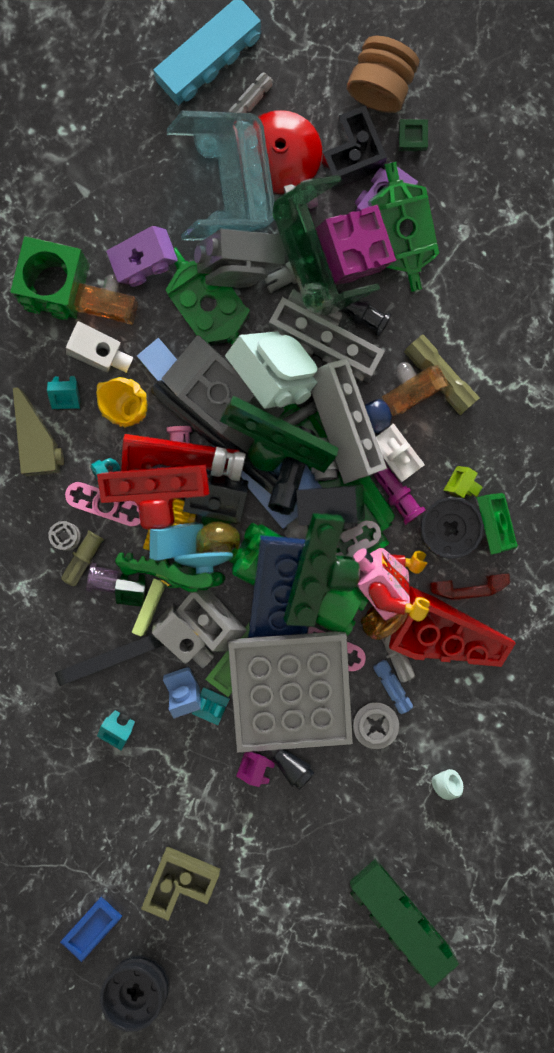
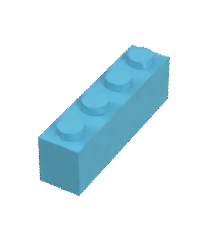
[153,0,261,105]

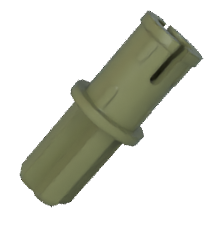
[61,530,104,586]

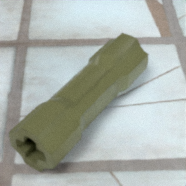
[404,334,479,415]

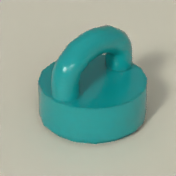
[90,458,120,481]

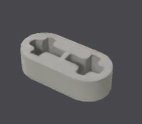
[335,521,381,556]

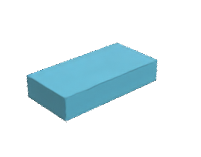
[149,522,203,560]

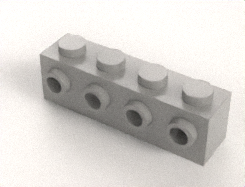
[269,297,385,383]
[311,358,387,484]

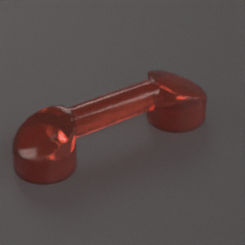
[430,574,510,600]

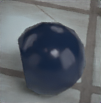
[364,399,392,434]

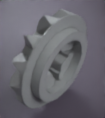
[353,703,399,749]

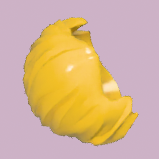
[96,377,148,428]

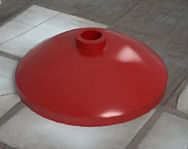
[238,111,322,195]

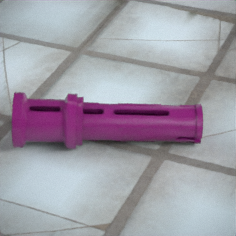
[367,458,426,525]

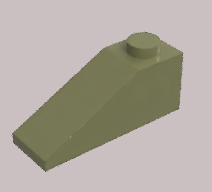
[13,388,64,476]

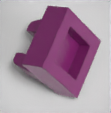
[236,751,275,787]

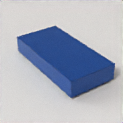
[60,897,122,962]

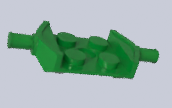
[368,162,439,292]
[166,247,250,346]

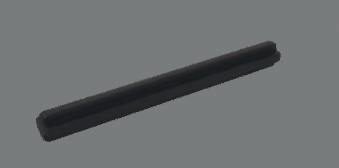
[151,380,277,494]

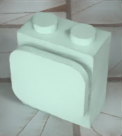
[225,331,318,409]

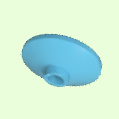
[174,552,233,574]

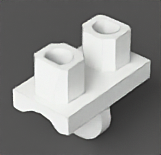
[376,424,425,482]

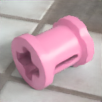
[167,426,192,443]

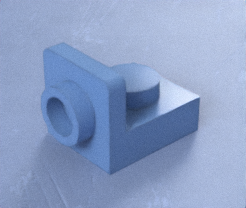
[163,667,201,718]

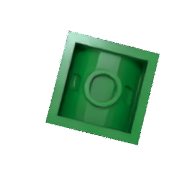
[10,236,90,320]

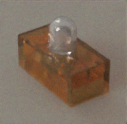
[74,274,138,325]
[382,362,449,416]

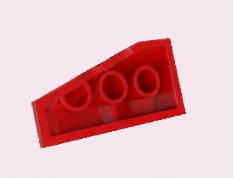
[389,586,516,667]

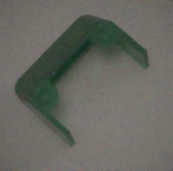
[272,175,380,316]

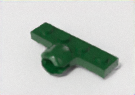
[219,396,339,473]
[283,513,360,627]

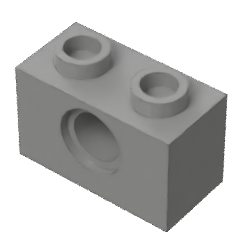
[176,590,247,651]

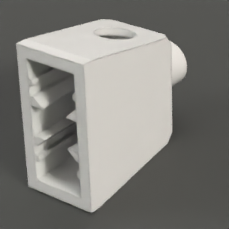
[66,321,133,373]

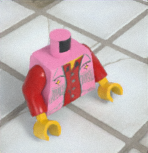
[353,548,430,621]

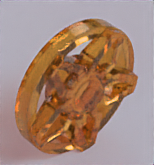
[361,605,409,640]

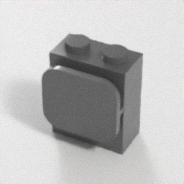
[194,229,285,288]

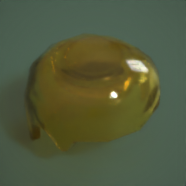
[196,522,240,554]

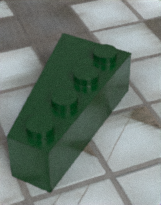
[350,858,459,988]

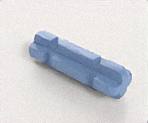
[373,660,413,714]

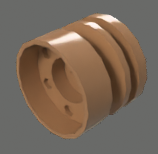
[347,36,420,113]

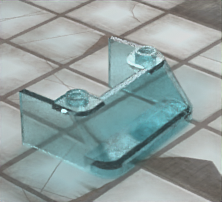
[166,110,276,240]

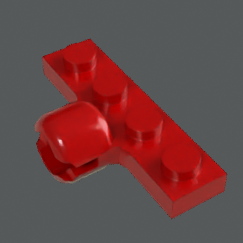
[97,465,209,530]

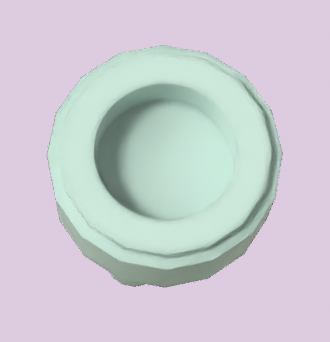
[432,769,463,800]

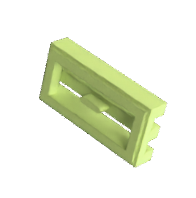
[132,579,166,636]

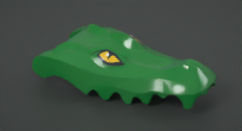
[115,552,225,593]

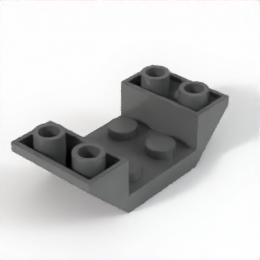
[161,335,285,453]

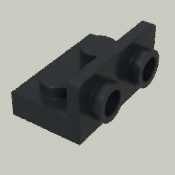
[183,468,249,524]

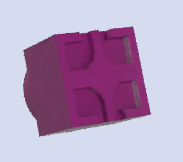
[311,205,396,287]

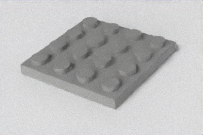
[228,632,353,753]

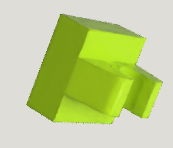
[443,466,483,498]

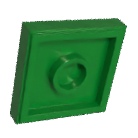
[477,493,518,555]

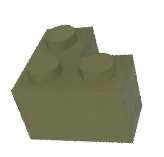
[141,846,220,920]

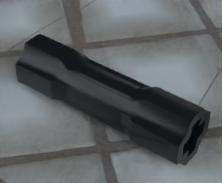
[268,426,316,515]

